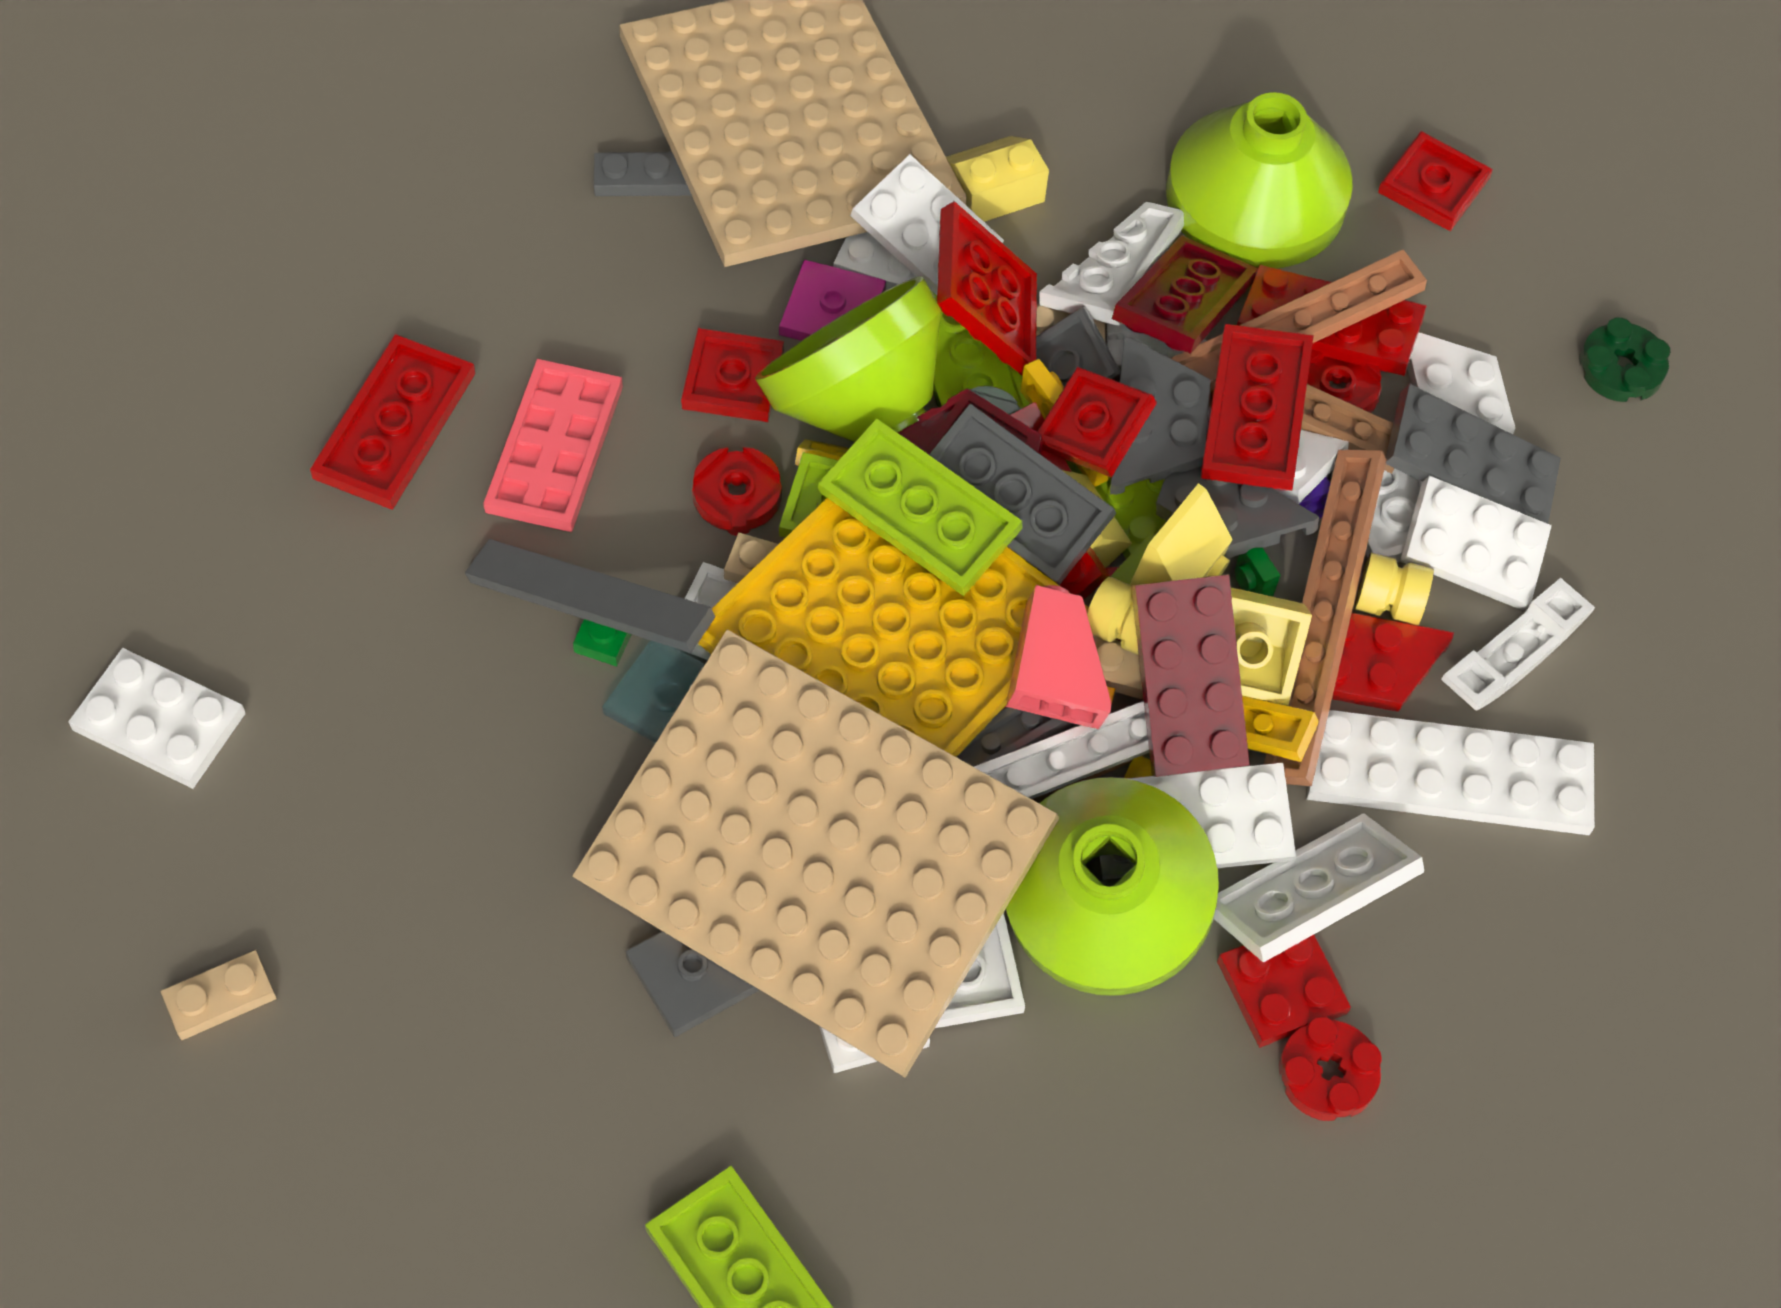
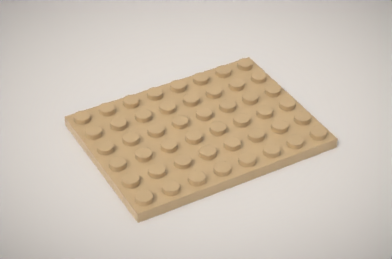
[619,0,966,267]
[572,630,1059,1078]

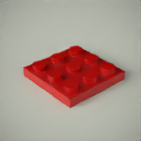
[937,201,1037,376]

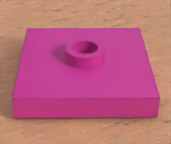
[779,260,886,341]

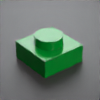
[1235,547,1280,597]
[573,619,632,667]

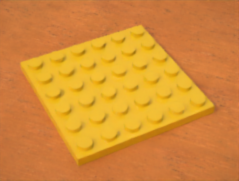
[698,498,1089,757]

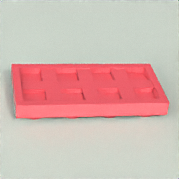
[483,359,623,532]

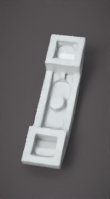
[1441,578,1595,711]

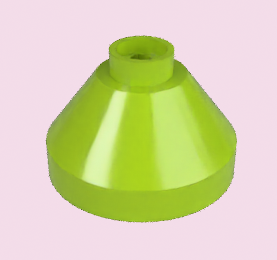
[1166,92,1353,269]
[755,276,941,442]
[1006,777,1219,996]

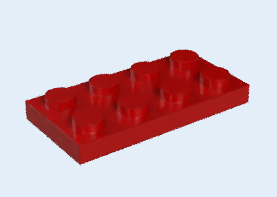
[1237,265,1427,376]
[1201,324,1314,491]
[310,334,476,510]

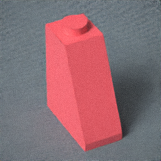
[1006,585,1112,729]

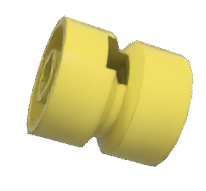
[1355,552,1434,625]
[1087,577,1139,655]

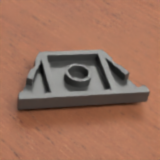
[1110,337,1210,495]
[1156,466,1319,558]

